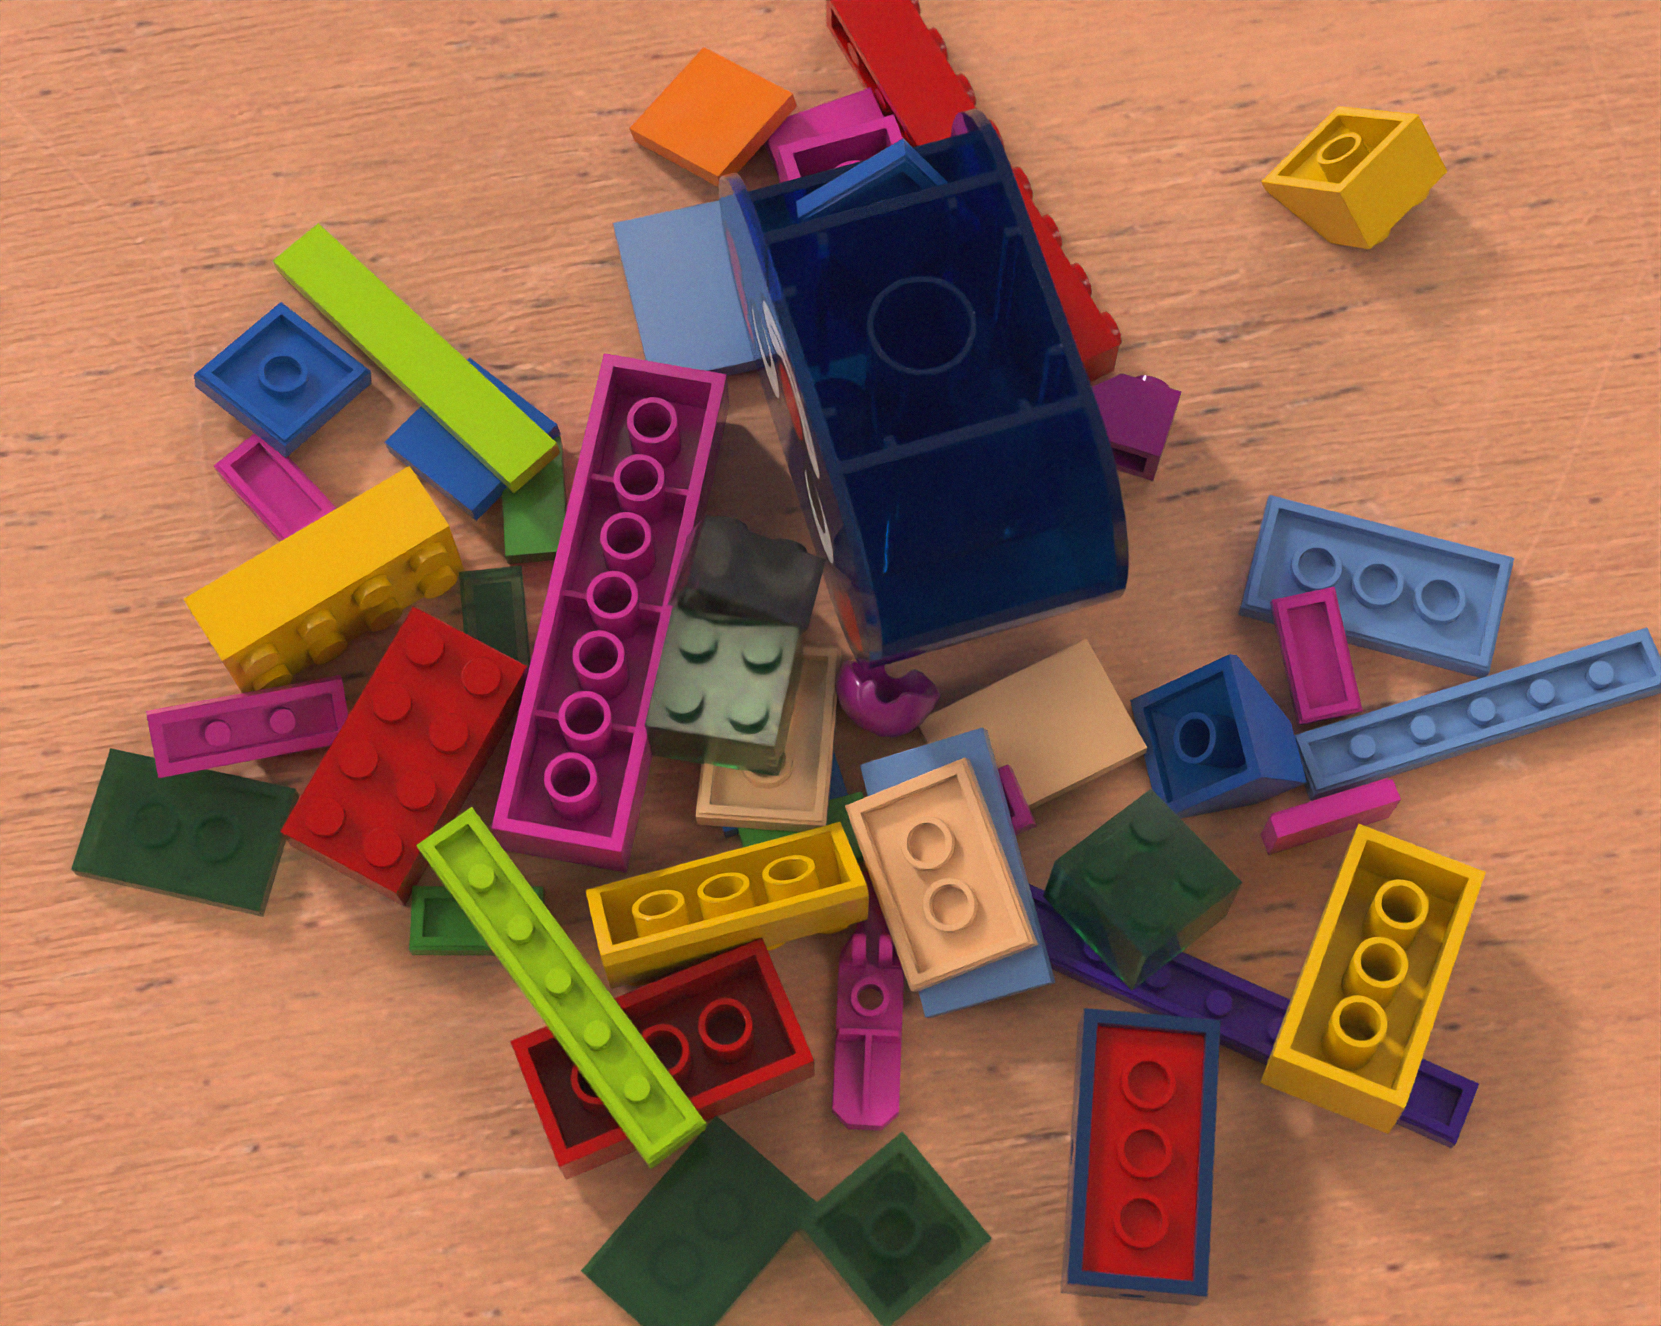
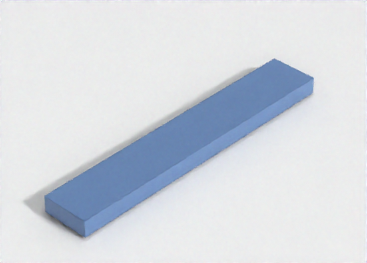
[1295,628,1661,801]

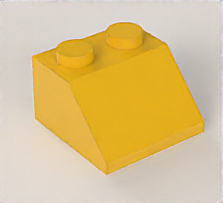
[1261,106,1448,249]

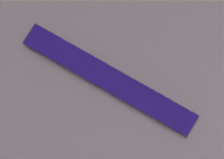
[1029,884,1479,1148]

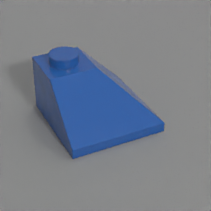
[1130,654,1307,821]

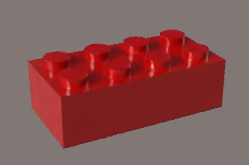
[280,606,528,907]
[510,938,815,1180]

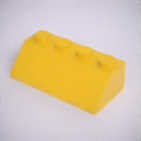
[585,822,869,989]

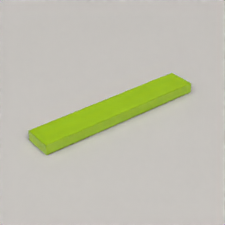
[273,223,560,493]
[417,807,707,1169]

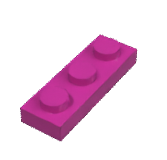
[146,675,348,778]

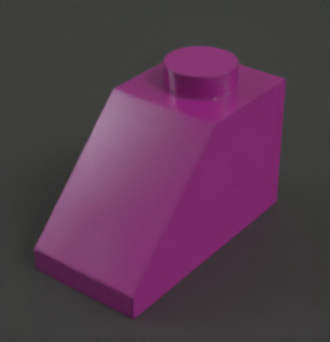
[1036,373,1181,481]

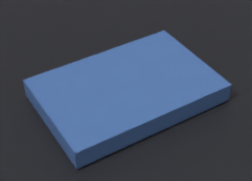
[613,198,764,376]

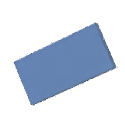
[1238,495,1514,678]
[860,727,1056,1018]

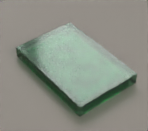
[71,748,300,917]
[581,1115,818,1326]

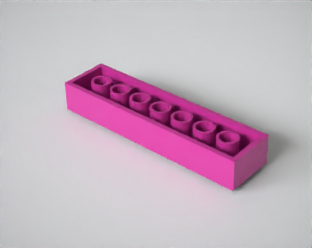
[491,353,729,873]

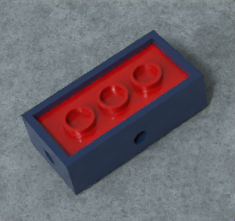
[1061,1008,1221,1306]

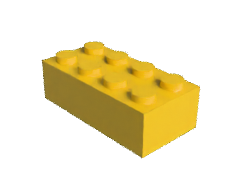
[183,466,465,693]
[1260,823,1486,1134]

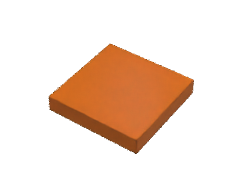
[629,47,797,190]

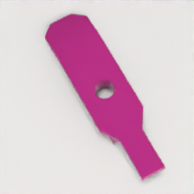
[832,871,904,1131]

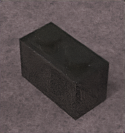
[667,514,826,648]

